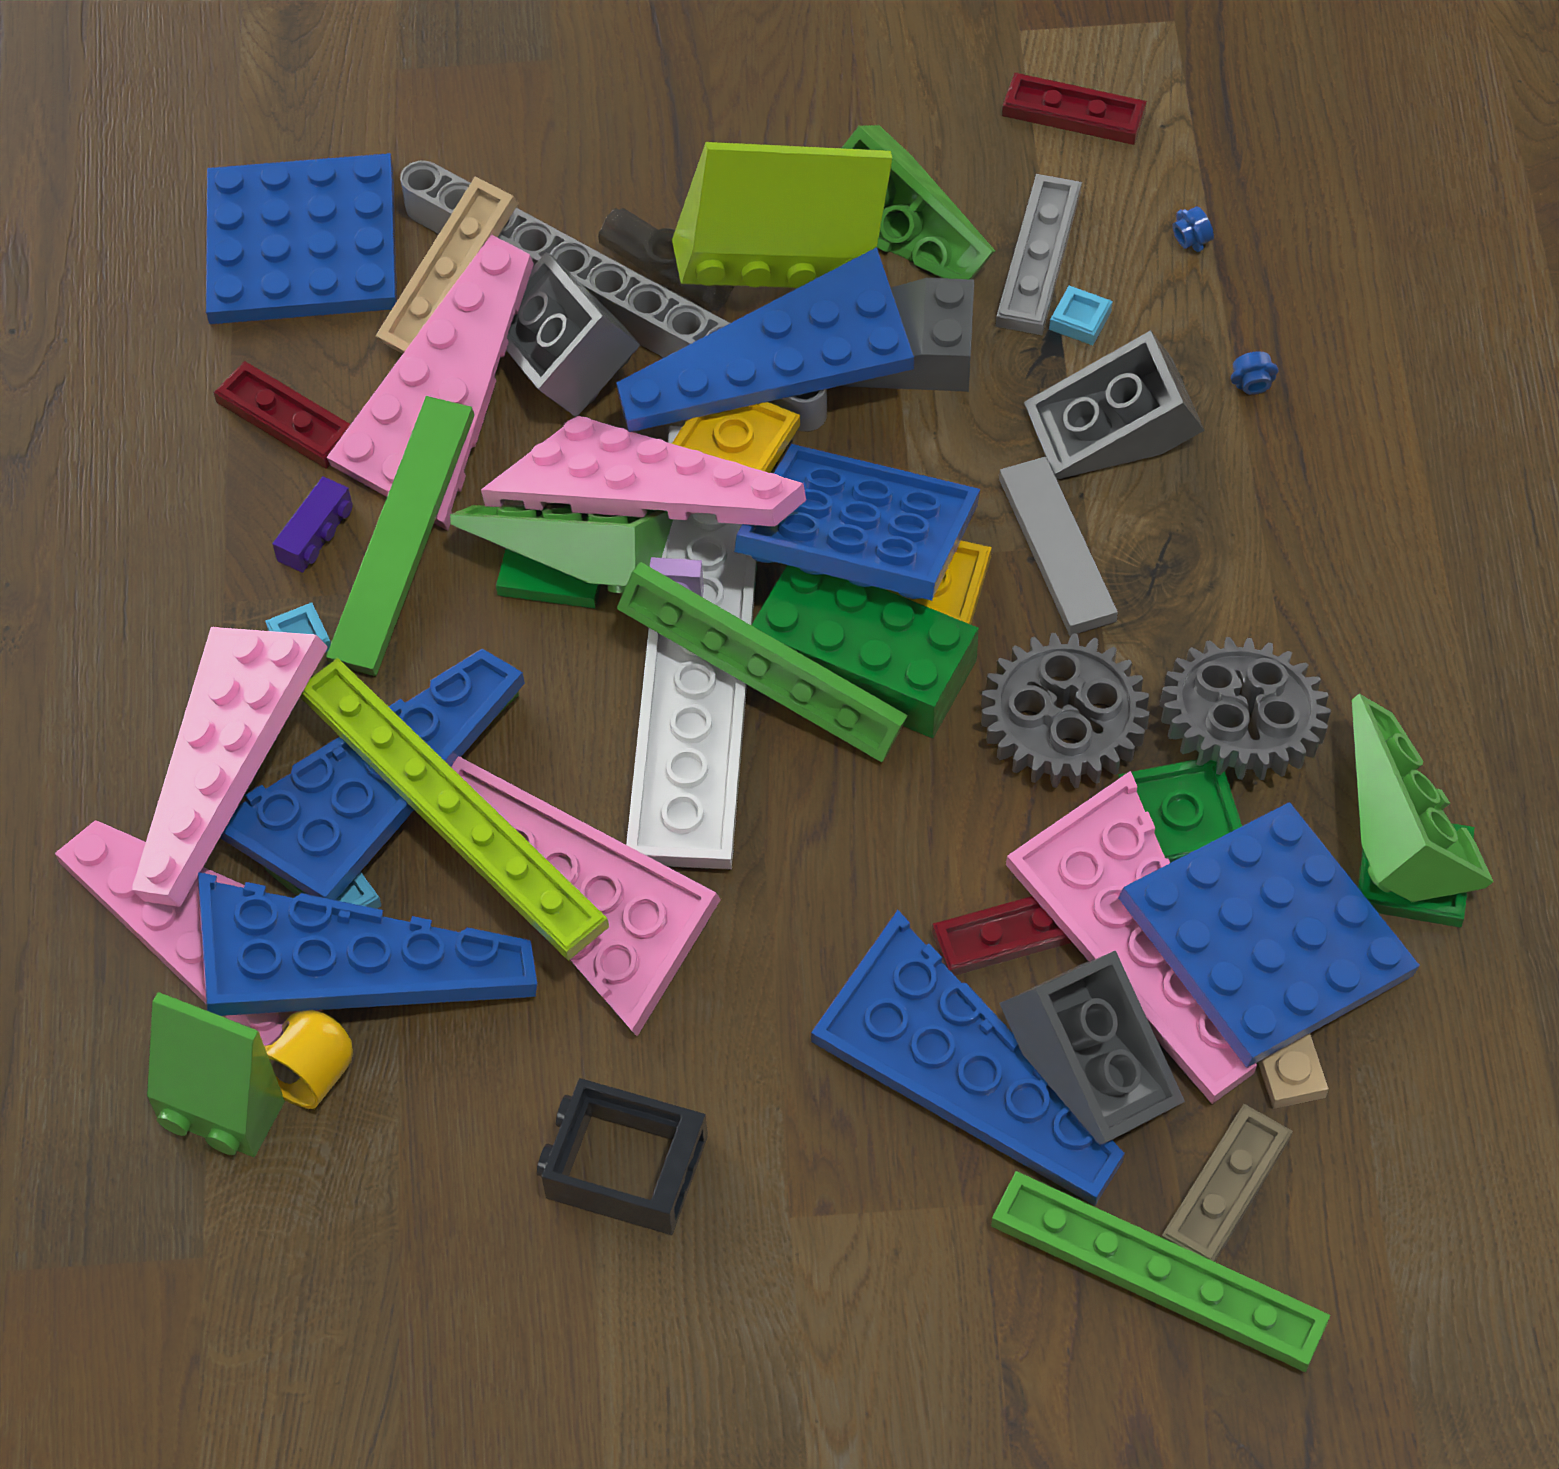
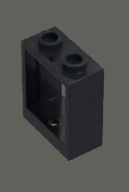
[537,1078,708,1236]

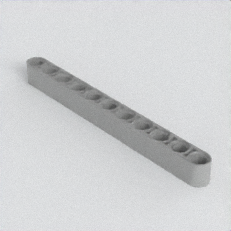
[400,161,827,431]

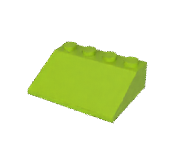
[672,142,892,289]

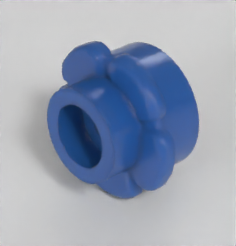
[1172,206,1214,252]
[1231,352,1278,394]

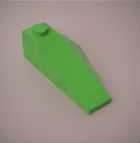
[842,125,995,280]
[450,505,673,593]
[1352,694,1494,902]

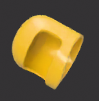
[264,1010,353,1109]

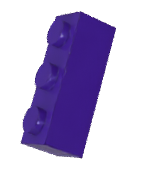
[272,476,353,573]

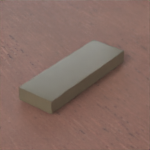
[1161,1104,1293,1262]

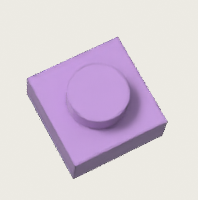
[650,557,704,597]

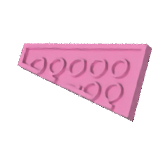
[327,234,534,531]
[481,416,806,526]
[132,627,328,907]
[451,756,721,1036]
[1006,771,1257,1104]
[55,820,322,1045]

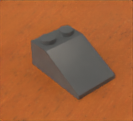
[506,252,640,417]
[841,278,974,392]
[1024,330,1205,479]
[999,950,1185,1145]

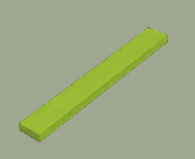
[300,658,609,961]

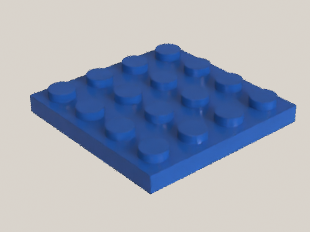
[206,153,397,324]
[734,444,980,600]
[1118,802,1420,1068]

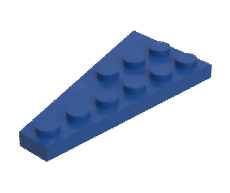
[617,247,914,432]
[220,649,525,900]
[198,872,537,1016]
[811,910,1125,1206]

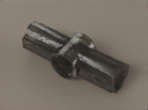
[598,208,734,312]

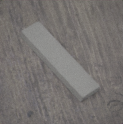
[996,174,1082,335]
[999,457,1118,636]

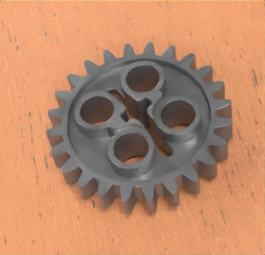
[981,633,1149,788]
[1160,637,1331,780]

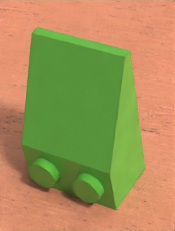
[147,992,285,1158]

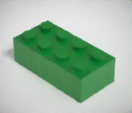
[752,565,979,739]

